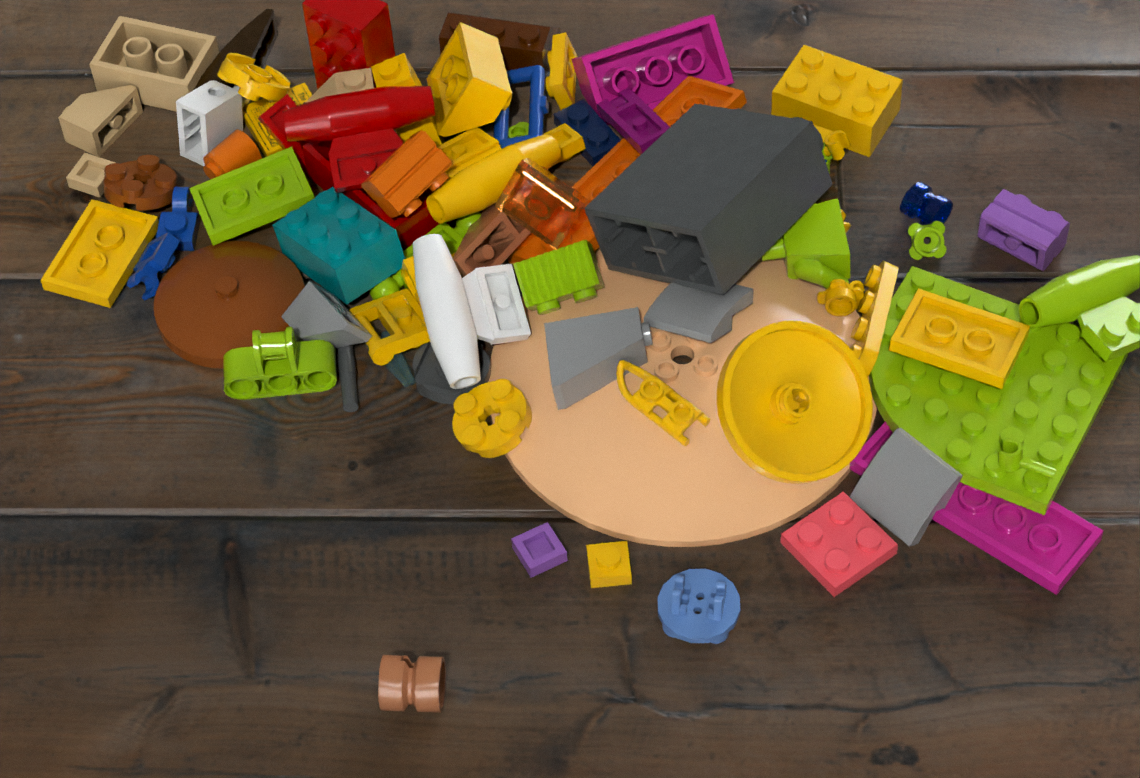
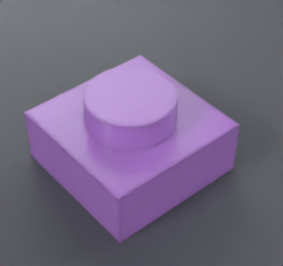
[511,522,568,578]

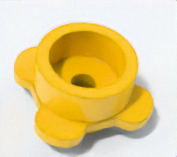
[817,279,864,316]

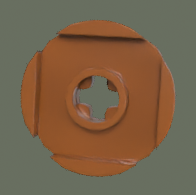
[103,155,178,211]

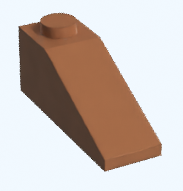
[453,193,540,277]

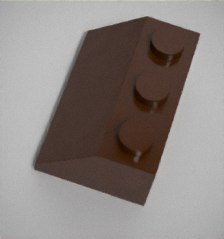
[439,13,561,78]

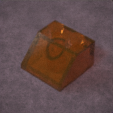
[495,157,591,250]

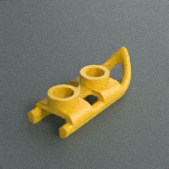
[616,360,710,446]

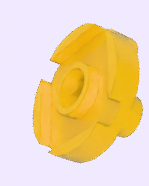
[217,53,291,104]
[452,378,532,458]

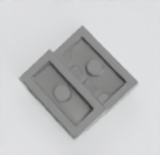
[644,282,753,343]
[850,428,963,547]

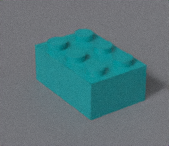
[273,187,405,304]

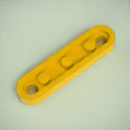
[850,260,899,378]

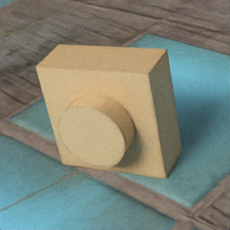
[66,153,116,197]

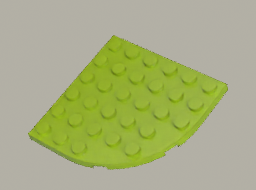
[869,266,1128,515]

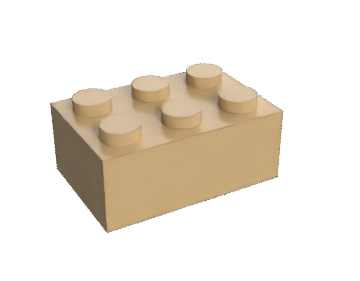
[89,16,219,112]

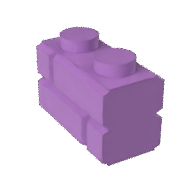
[977,189,1070,272]

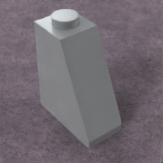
[544,307,653,410]

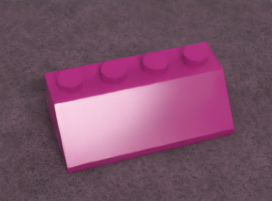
[571,14,734,125]

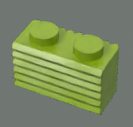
[513,240,605,315]

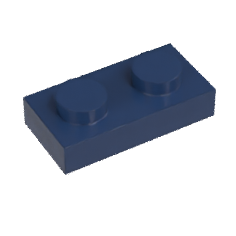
[553,99,621,167]

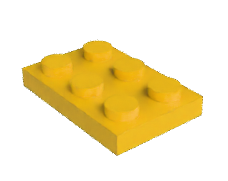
[40,199,159,308]
[889,288,1030,389]

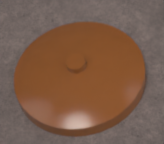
[154,241,305,369]

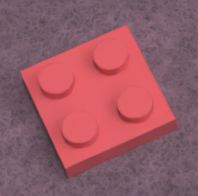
[780,491,898,597]

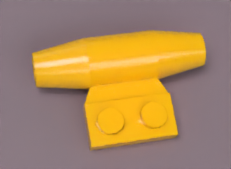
[426,127,561,224]

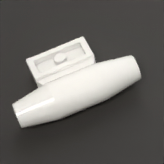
[412,234,531,389]

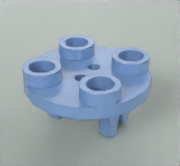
[658,568,741,644]

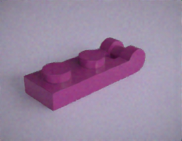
[596,88,670,154]

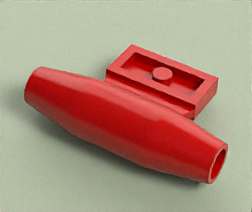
[282,86,436,193]

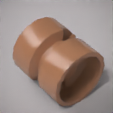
[378,655,446,713]

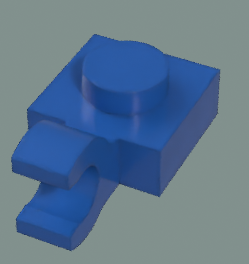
[155,187,200,251]
[127,232,180,300]

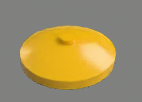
[717,321,873,484]

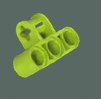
[223,326,337,400]

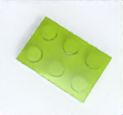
[189,147,315,246]

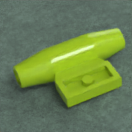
[1019,255,1140,362]

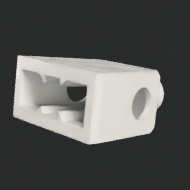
[176,80,250,166]

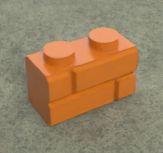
[361,130,452,218]

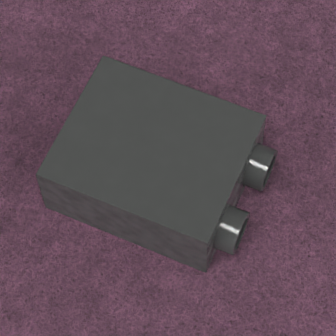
[584,104,833,295]

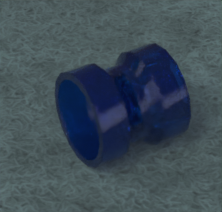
[900,181,953,225]

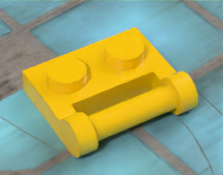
[349,288,430,366]

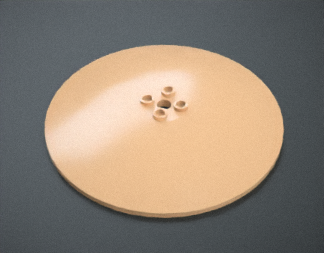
[488,247,877,547]

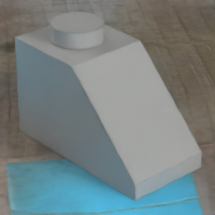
[281,281,372,348]

